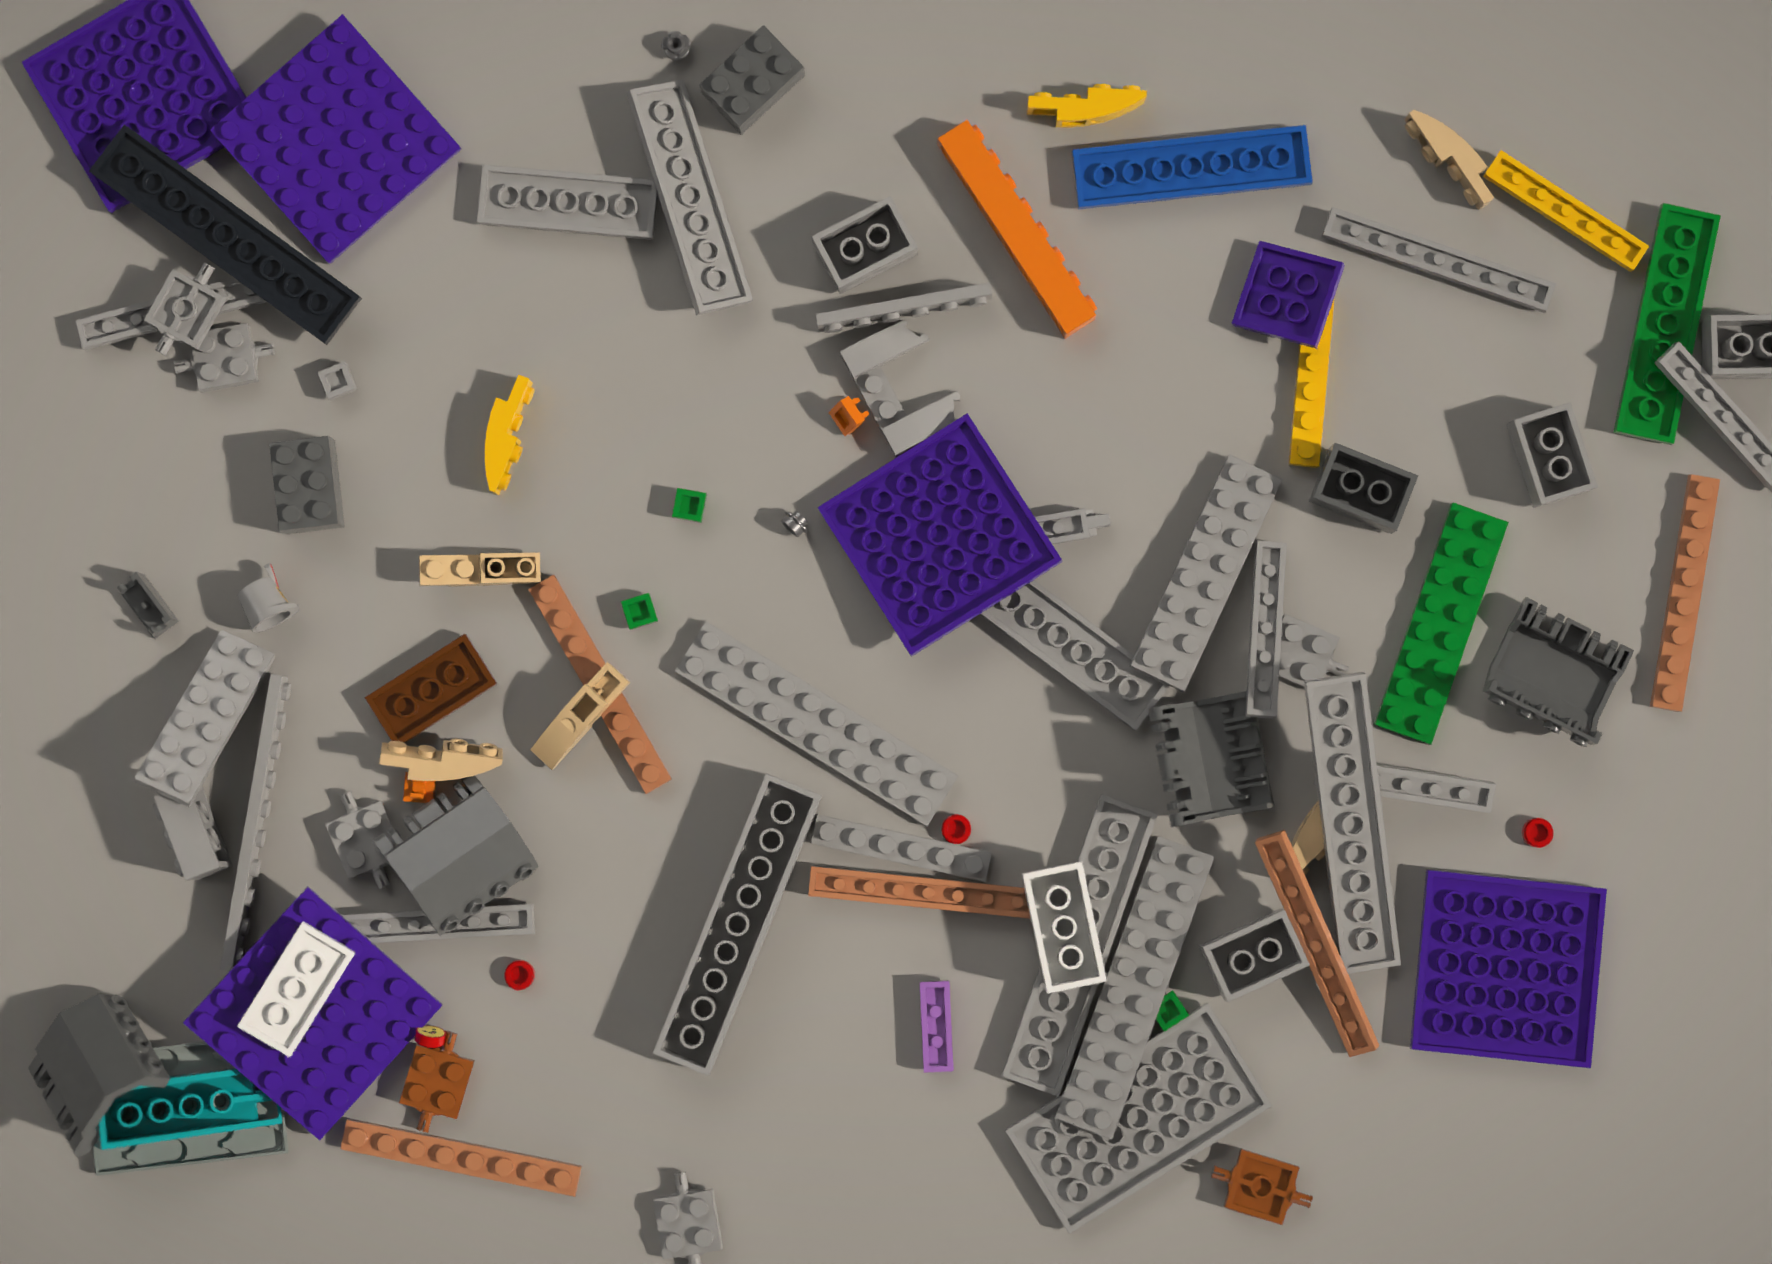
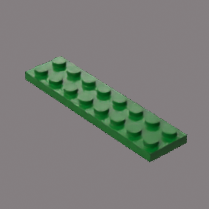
[1613,203,1721,445]
[1374,502,1509,745]

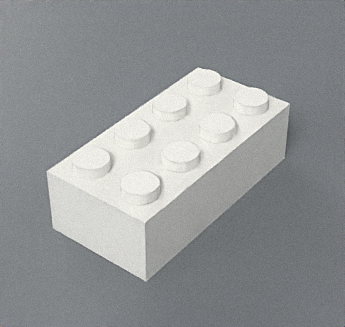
[1021,861,1107,993]

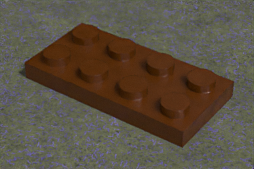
[364,634,498,743]

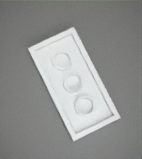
[237,921,355,1057]

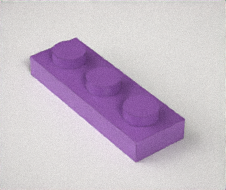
[919,980,954,1073]

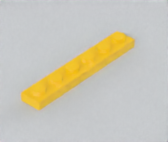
[1483,150,1649,272]
[1288,297,1335,468]

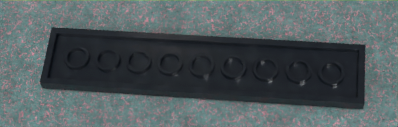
[89,124,362,345]

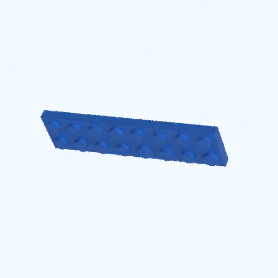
[1072,125,1313,210]

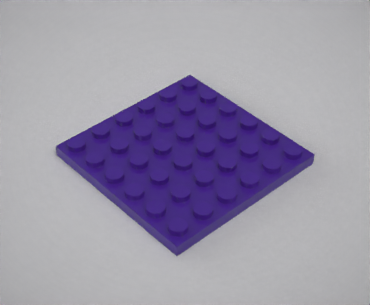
[21,0,247,213]
[210,14,461,264]
[817,413,1063,657]
[1410,870,1607,1068]
[183,886,443,1140]

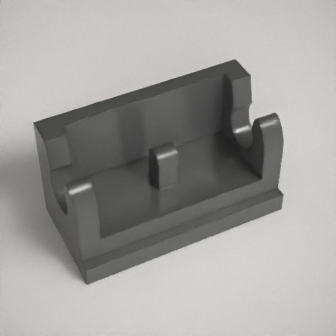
[117,572,179,639]

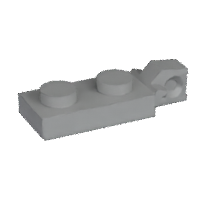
[1035,508,1111,545]

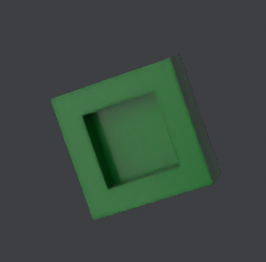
[672,488,707,523]
[621,593,659,630]
[1156,990,1190,1032]

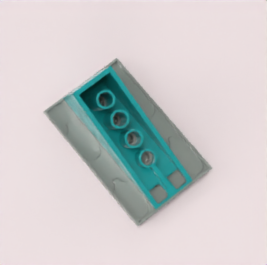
[92,1041,289,1176]

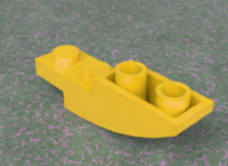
[1027,84,1147,128]
[485,374,535,495]

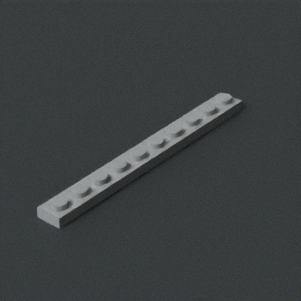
[220,674,291,971]

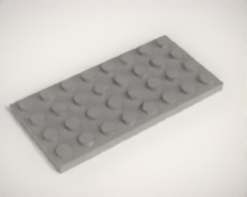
[1005,1003,1272,1234]

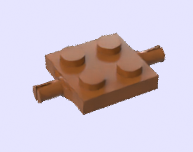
[399,1031,475,1133]
[1211,1148,1313,1225]

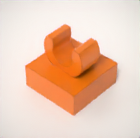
[828,396,869,436]
[403,772,436,803]

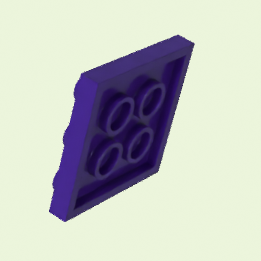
[1232,241,1345,349]

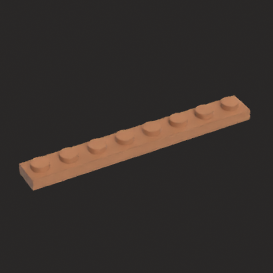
[1650,474,1720,712]
[528,575,672,794]
[1255,830,1379,1057]
[808,866,1031,919]
[340,1119,582,1197]

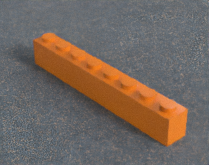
[937,120,1097,339]

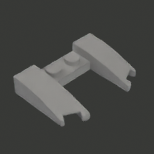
[840,320,960,458]

